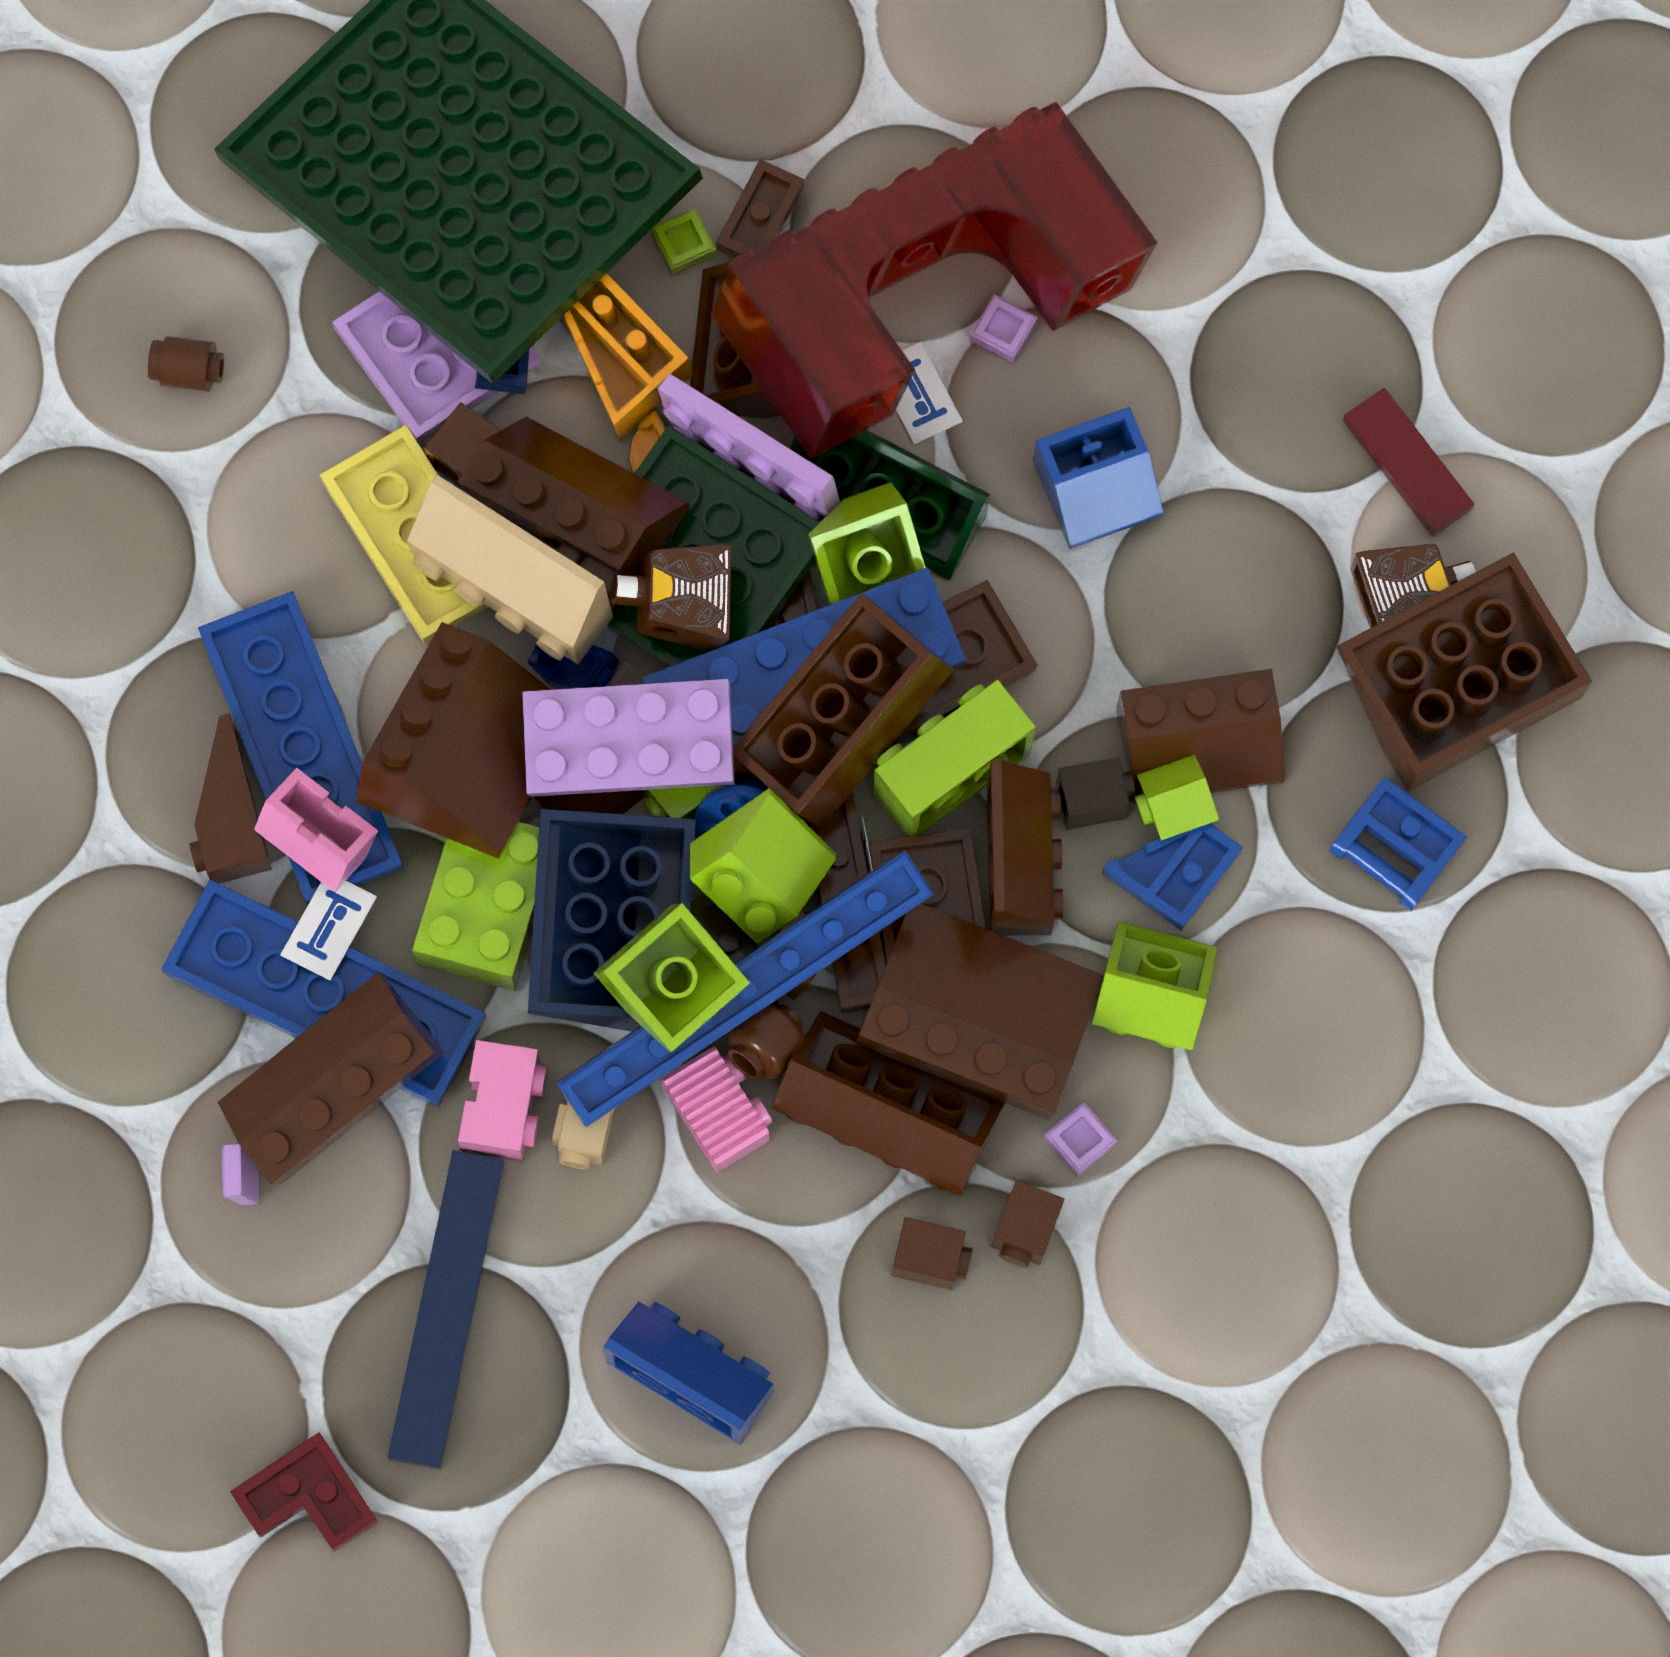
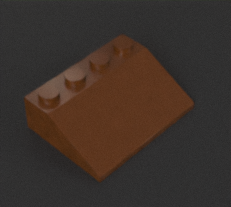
[1337,552,1592,791]
[356,622,551,859]
[855,903,1104,1120]

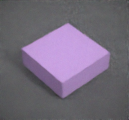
[970,294,1038,363]
[1043,1102,1117,1177]
[222,1144,259,1206]

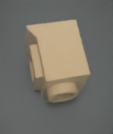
[552,1095,615,1170]

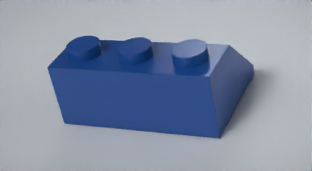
[603,1301,774,1445]

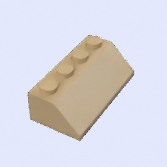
[407,474,613,664]

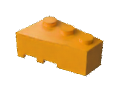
[562,273,693,441]

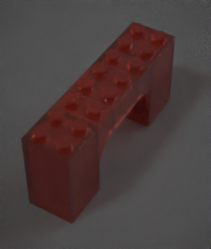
[711,102,1158,459]

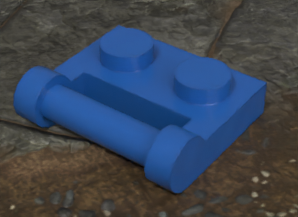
[1329,776,1467,911]

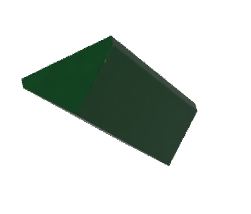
[790,401,990,580]

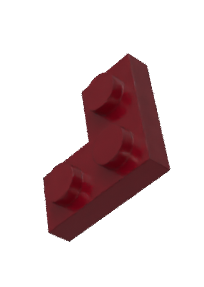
[230,1432,379,1552]

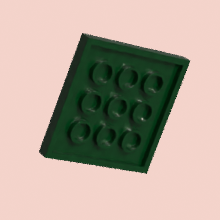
[606,425,820,667]

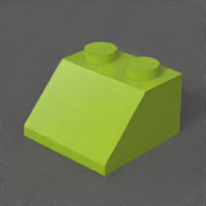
[808,482,926,605]
[690,788,836,944]
[594,903,750,1052]
[1092,921,1218,1051]

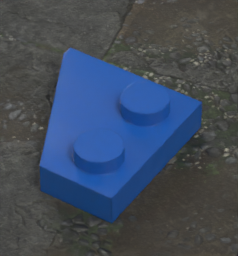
[1102,823,1243,931]

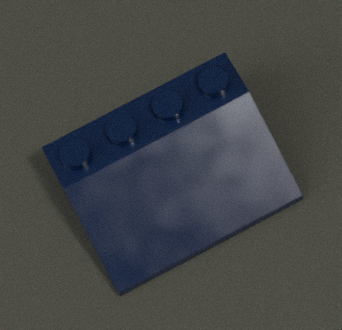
[528,809,696,1031]

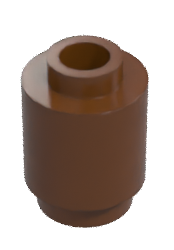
[148,336,224,392]

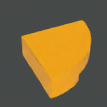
[629,410,666,473]

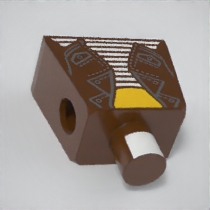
[1350,544,1476,628]
[610,545,731,652]

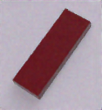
[1343,388,1475,537]

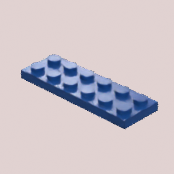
[642,567,966,746]
[198,591,404,906]
[161,879,486,1108]

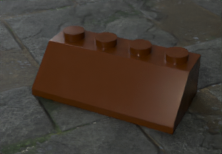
[457,416,691,575]
[733,593,954,827]
[218,972,444,1185]
[771,1011,1005,1195]

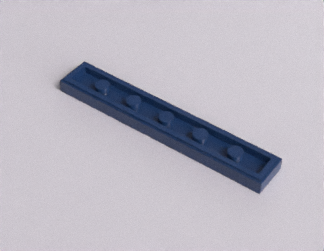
[388,1150,505,1470]

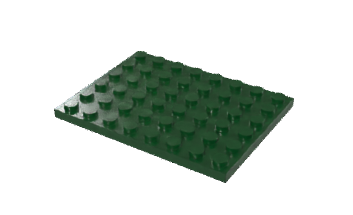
[214,0,703,384]

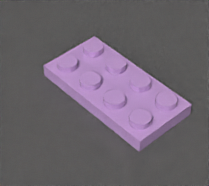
[658,373,840,522]
[523,679,735,797]

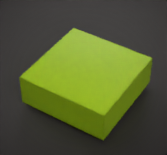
[651,208,717,276]

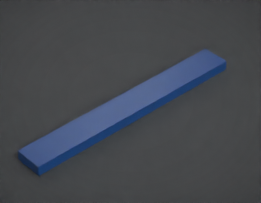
[556,850,934,1127]

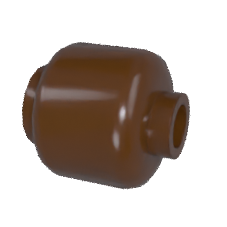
[728,1004,806,1080]

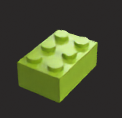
[872,680,1036,837]
[412,822,539,991]

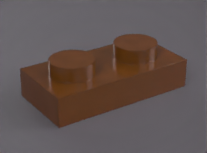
[716,159,804,259]

